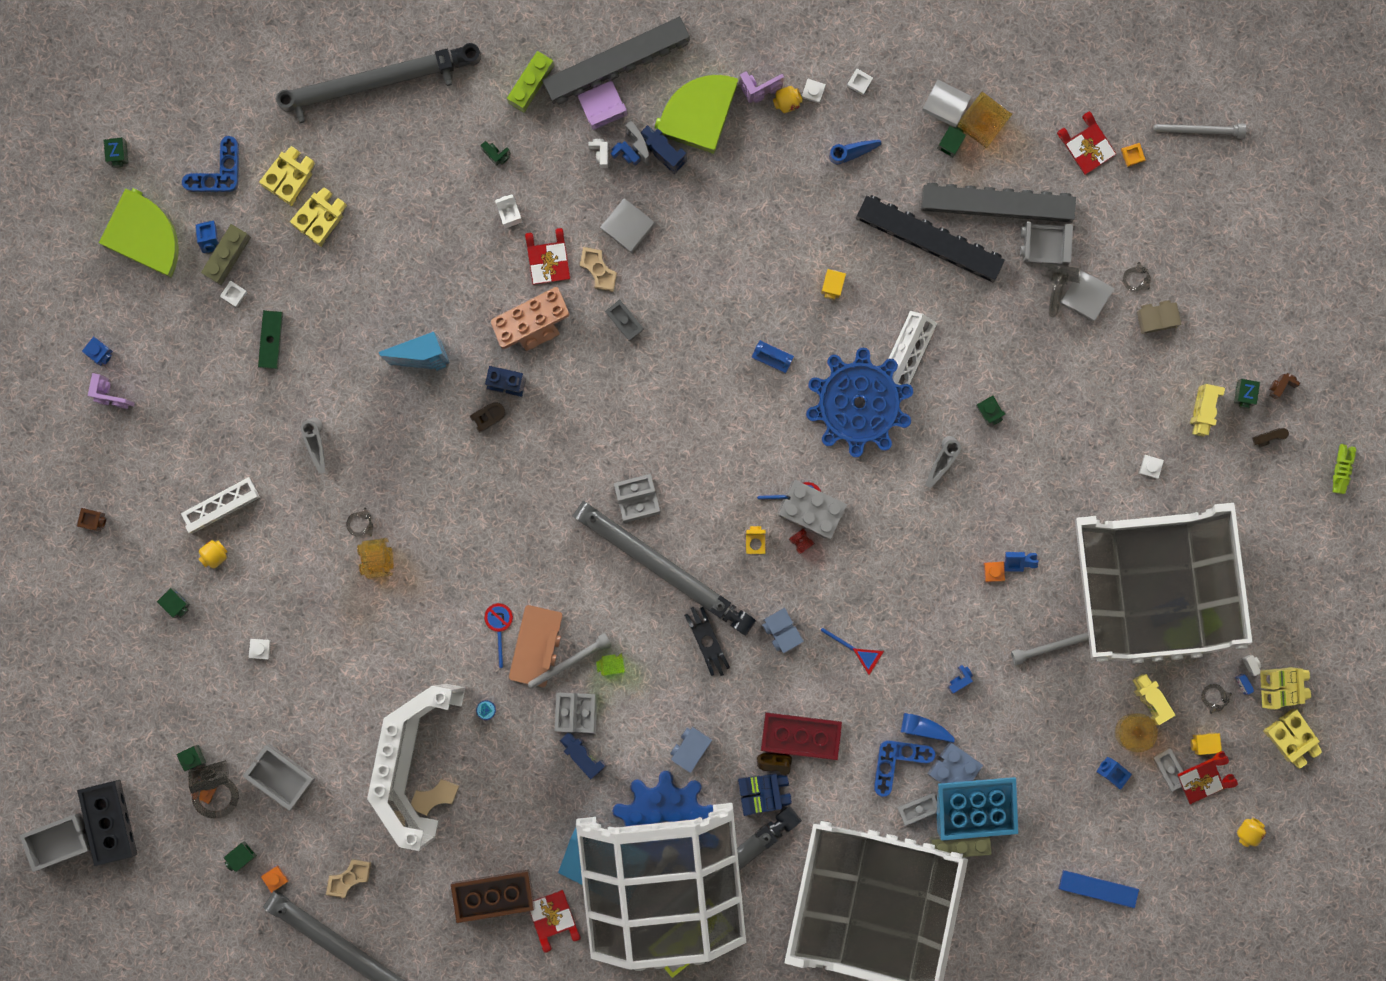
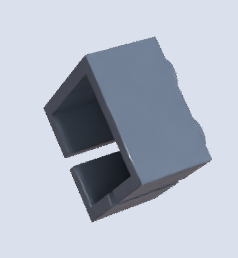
[762,608,804,653]
[670,726,712,773]
[927,742,983,783]

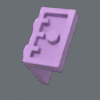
[739,71,784,103]
[578,81,627,130]
[88,373,135,409]

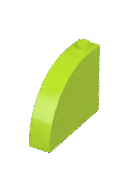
[654,75,738,154]
[99,188,179,278]

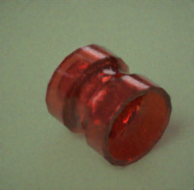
[789,528,815,555]

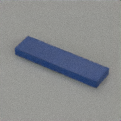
[1058,870,1139,908]

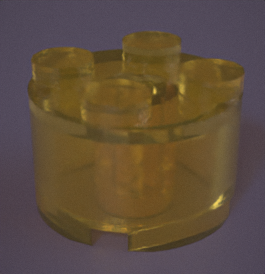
[357,538,394,579]
[1115,713,1158,752]

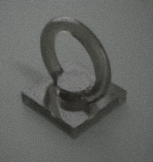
[1040,262,1081,318]
[188,760,239,819]

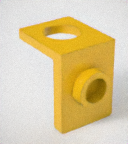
[746,526,766,554]

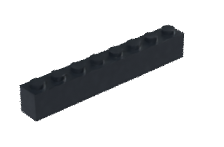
[856,195,1005,283]

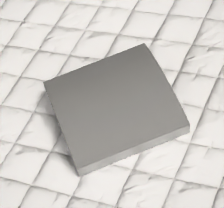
[922,79,971,127]
[625,121,649,166]
[600,199,655,253]
[1060,270,1114,322]
[614,474,661,523]
[555,693,598,733]

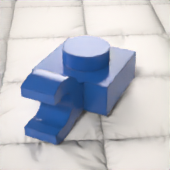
[1004,552,1038,572]

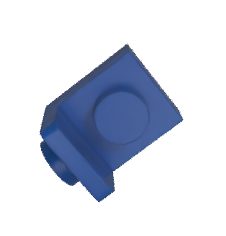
[611,141,640,166]
[195,220,219,253]
[82,336,113,366]
[948,665,973,694]
[1097,757,1132,790]

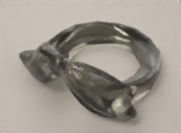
[1123,262,1151,292]
[346,507,373,537]
[1201,684,1232,714]

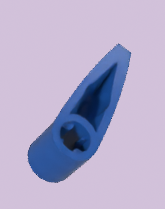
[829,140,881,165]
[901,713,955,743]

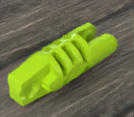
[1332,444,1356,494]

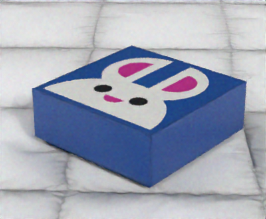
[1235,674,1254,695]

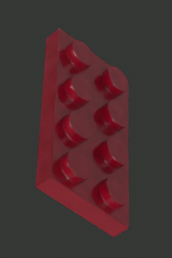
[761,712,842,760]

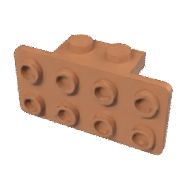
[491,287,570,351]
[509,605,563,687]

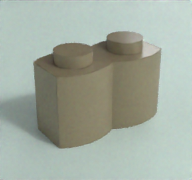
[1137,300,1182,334]

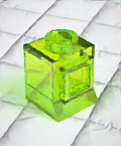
[596,653,625,676]

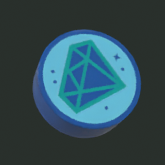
[476,700,496,720]

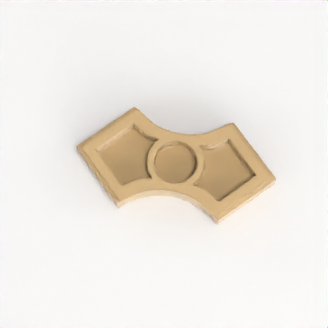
[580,247,617,292]
[411,779,459,815]
[326,859,371,898]

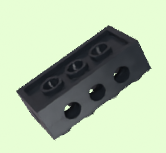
[77,780,138,866]

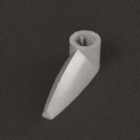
[301,417,325,473]
[926,436,961,488]

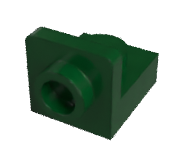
[480,141,511,166]
[976,396,1006,426]

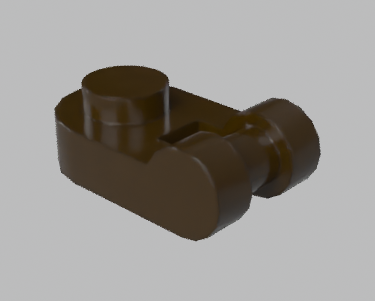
[469,402,505,433]
[1252,428,1289,447]
[757,753,792,775]

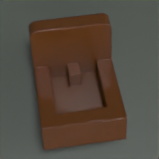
[1269,373,1300,399]
[77,508,106,532]

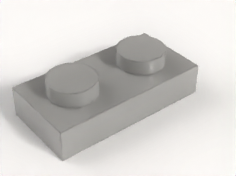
[1152,748,1183,792]
[897,792,937,826]

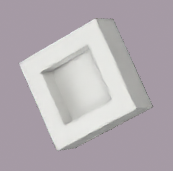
[847,69,873,95]
[802,79,826,103]
[220,281,247,307]
[1139,455,1164,479]
[249,639,271,659]
[1242,655,1261,676]

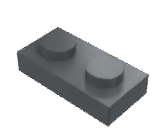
[605,299,644,341]

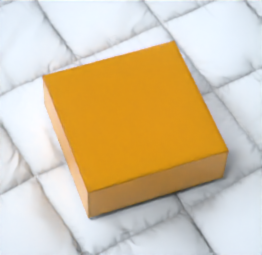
[1121,143,1146,167]

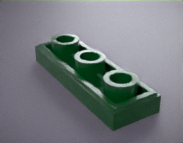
[258,310,283,369]

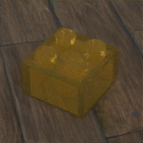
[957,92,1012,149]

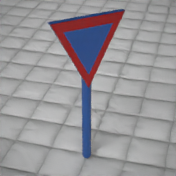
[821,628,884,675]

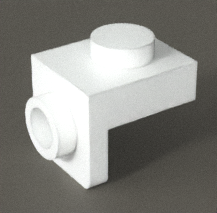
[495,195,522,228]

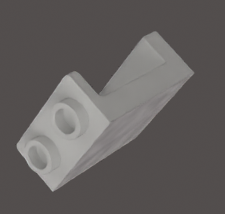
[1020,222,1073,265]

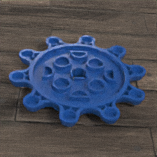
[806,347,913,457]
[612,771,718,875]

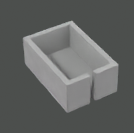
[776,480,847,540]
[243,744,316,811]
[19,813,90,872]

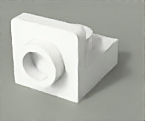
[589,139,609,168]

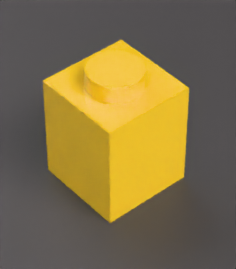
[821,269,846,300]
[1190,733,1222,755]

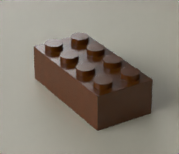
[451,870,535,923]

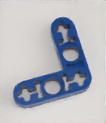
[182,136,239,192]
[874,740,935,797]

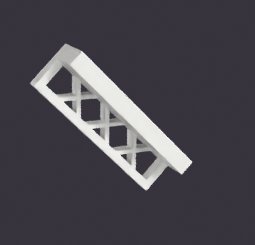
[889,311,937,385]
[181,477,260,534]

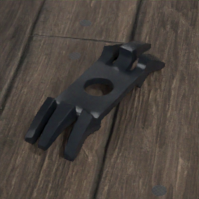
[684,607,730,676]

